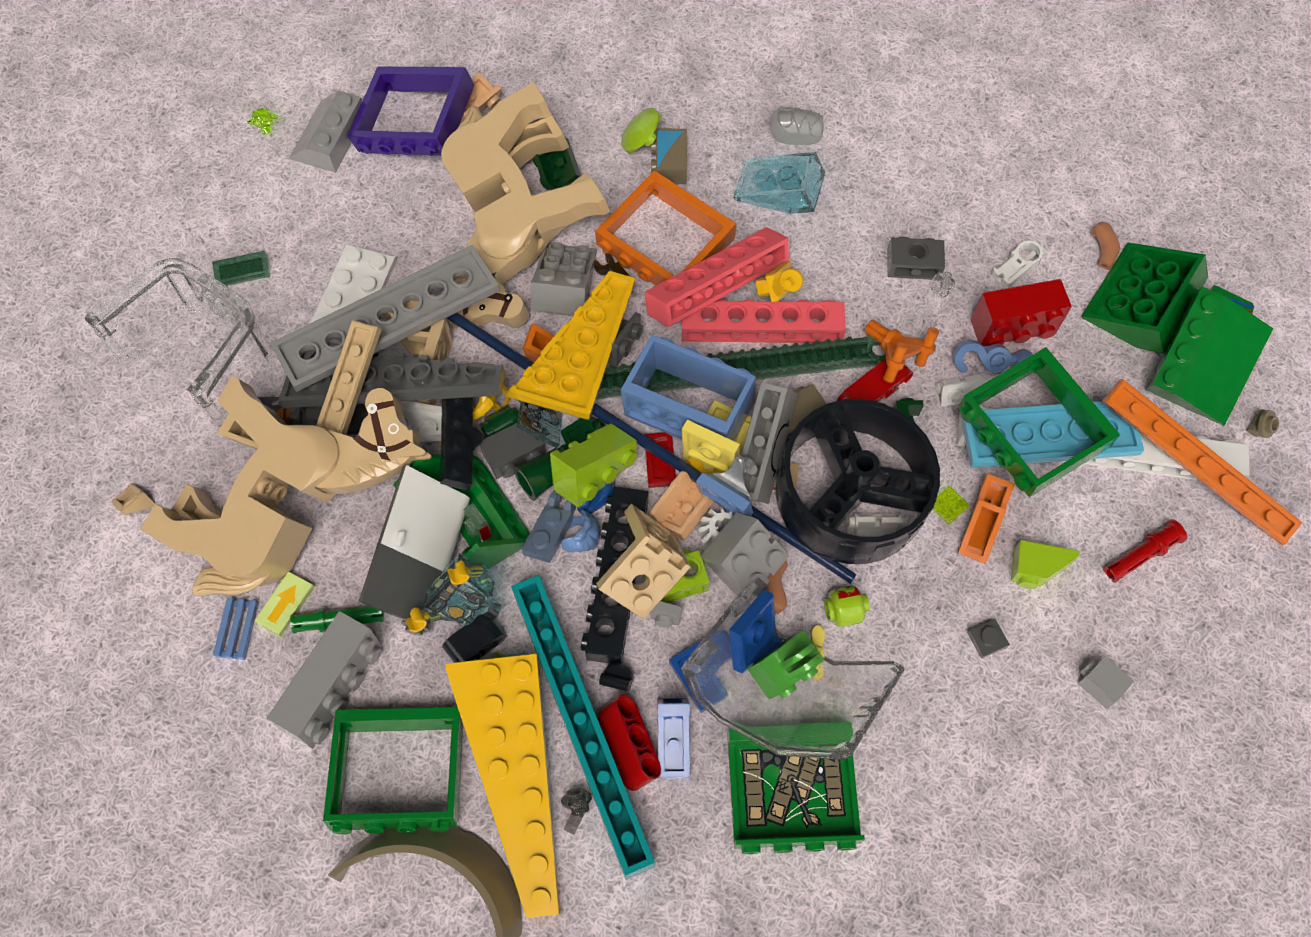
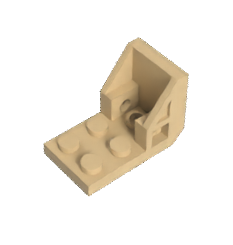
[385,300,453,405]

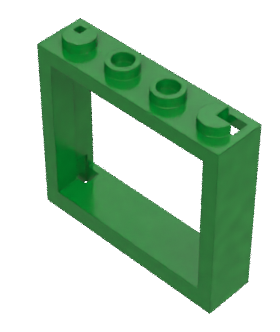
[958,347,1120,498]
[323,707,463,835]

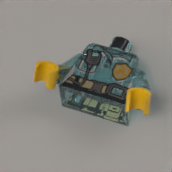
[405,553,502,632]

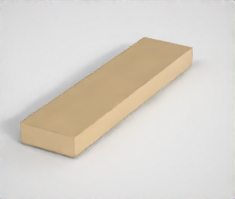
[316,320,381,435]

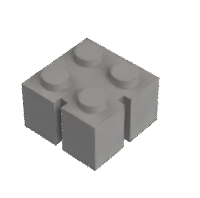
[700,512,789,601]

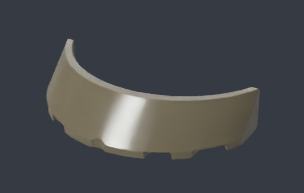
[328,827,522,937]

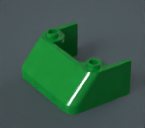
[393,454,530,573]

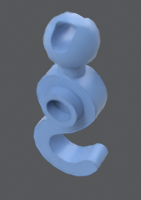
[953,339,1033,373]

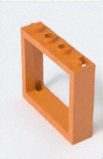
[595,170,736,285]

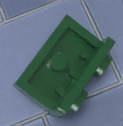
[533,136,582,190]

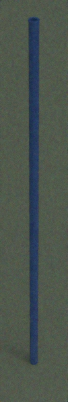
[447,313,857,584]

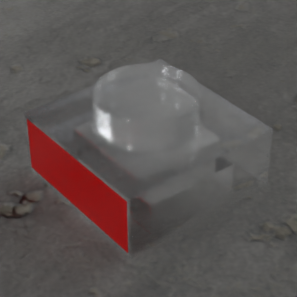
[463,503,492,542]

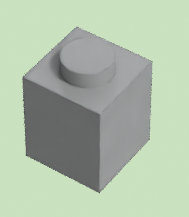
[1078,656,1134,709]

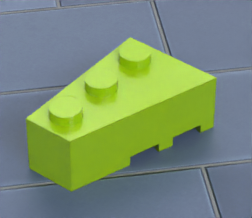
[550,423,637,508]

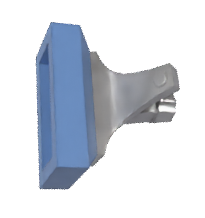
[696,455,755,517]

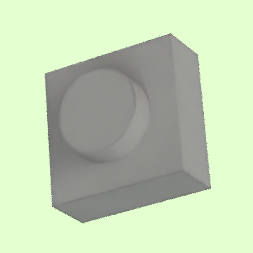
[650,601,682,628]

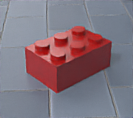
[970,279,1072,347]

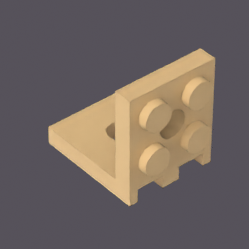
[596,503,691,619]

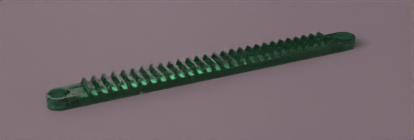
[518,336,886,407]

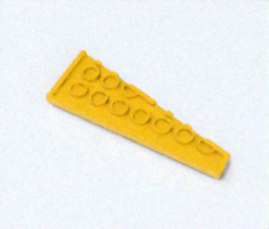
[445,654,560,918]

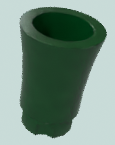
[513,444,569,501]

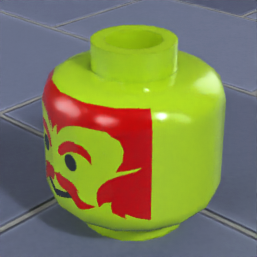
[824,586,870,627]

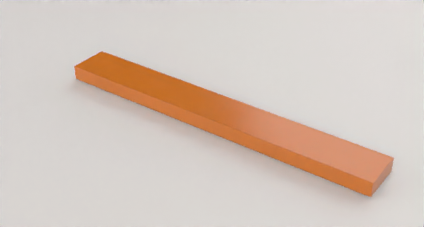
[1102,379,1303,545]

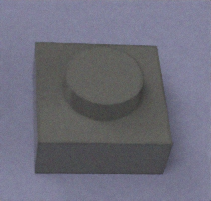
[967,619,1010,659]

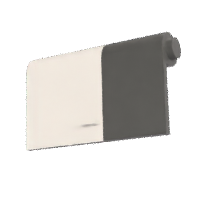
[359,465,470,636]

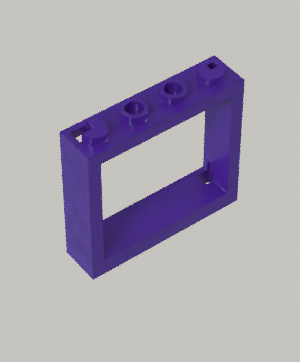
[348,66,474,156]

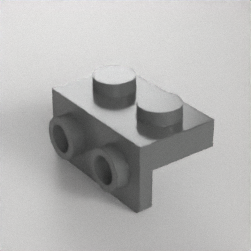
[608,312,643,366]

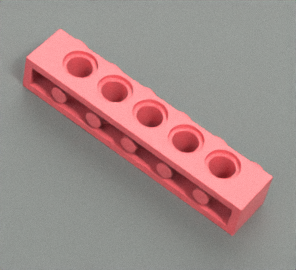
[645,227,789,327]
[682,300,846,344]

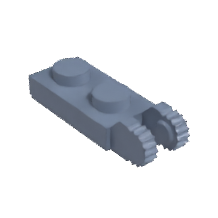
[522,490,576,563]

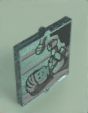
[517,401,563,448]

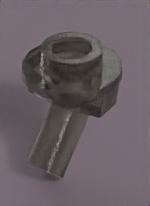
[561,787,592,835]

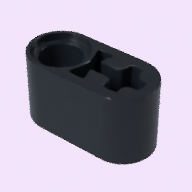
[442,612,506,663]

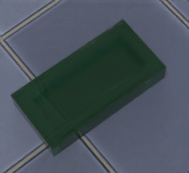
[212,250,270,288]

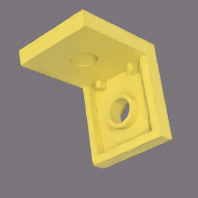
[682,400,752,473]

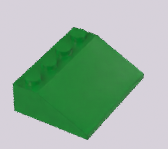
[1081,242,1208,354]
[1146,287,1274,426]

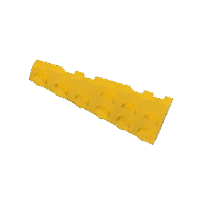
[507,271,635,420]

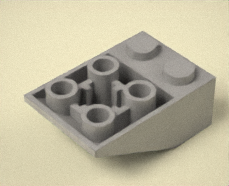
[531,242,597,315]

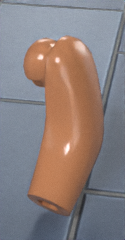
[1091,222,1120,270]
[763,561,788,614]

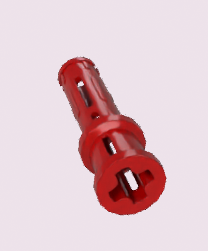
[1103,519,1188,583]

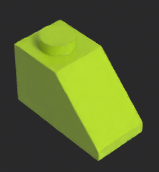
[1011,540,1080,589]

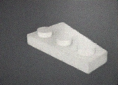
[401,401,442,443]

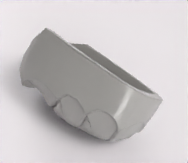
[770,107,824,145]

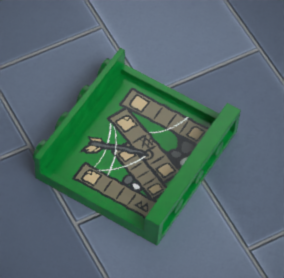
[727,724,865,854]

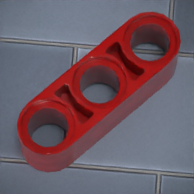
[837,358,914,402]
[597,695,661,791]

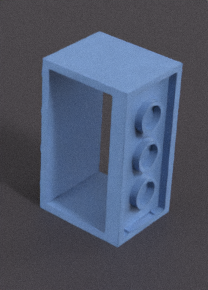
[621,334,756,441]

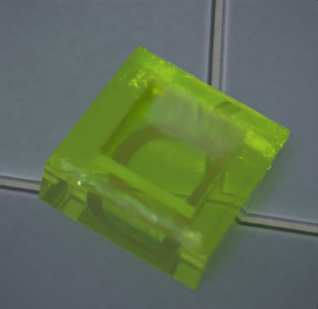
[933,486,970,525]

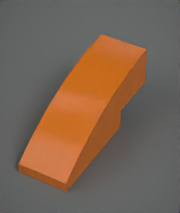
[958,474,1015,564]

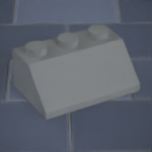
[289,90,362,173]

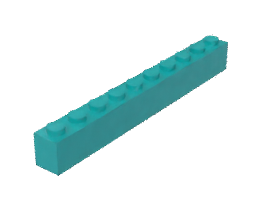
[511,575,655,880]

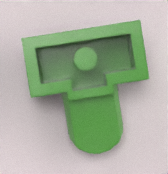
[748,630,824,700]

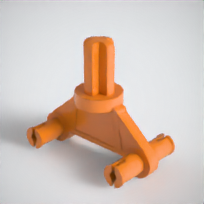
[864,320,940,383]

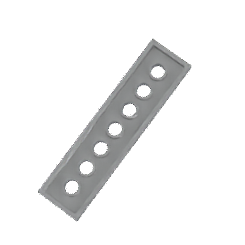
[270,245,500,392]

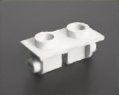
[935,372,996,407]
[846,513,908,537]

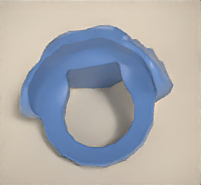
[560,510,600,553]

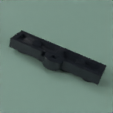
[440,397,483,490]

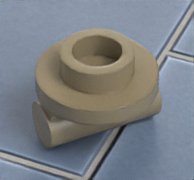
[1247,409,1279,438]

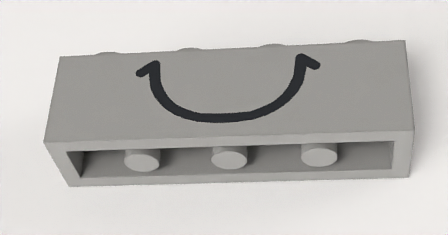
[741,382,798,504]

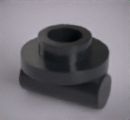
[599,663,634,692]

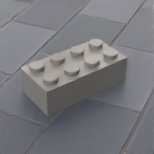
[267,611,381,749]

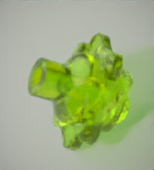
[247,108,278,135]

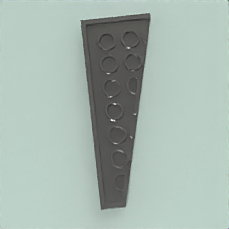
[278,343,506,408]

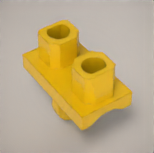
[755,261,804,302]

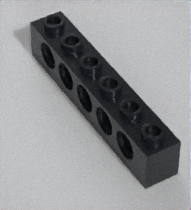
[581,486,649,664]

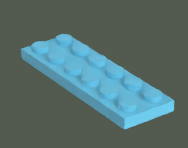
[961,401,1144,468]

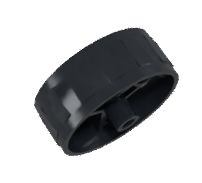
[775,399,940,564]

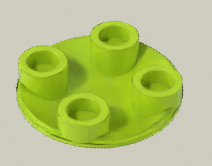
[621,108,662,154]

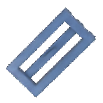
[213,597,259,660]

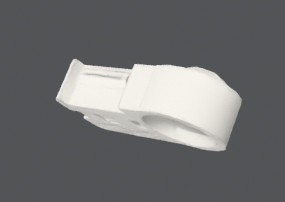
[992,240,1043,288]

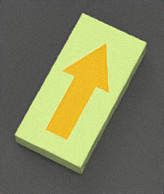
[254,572,315,637]

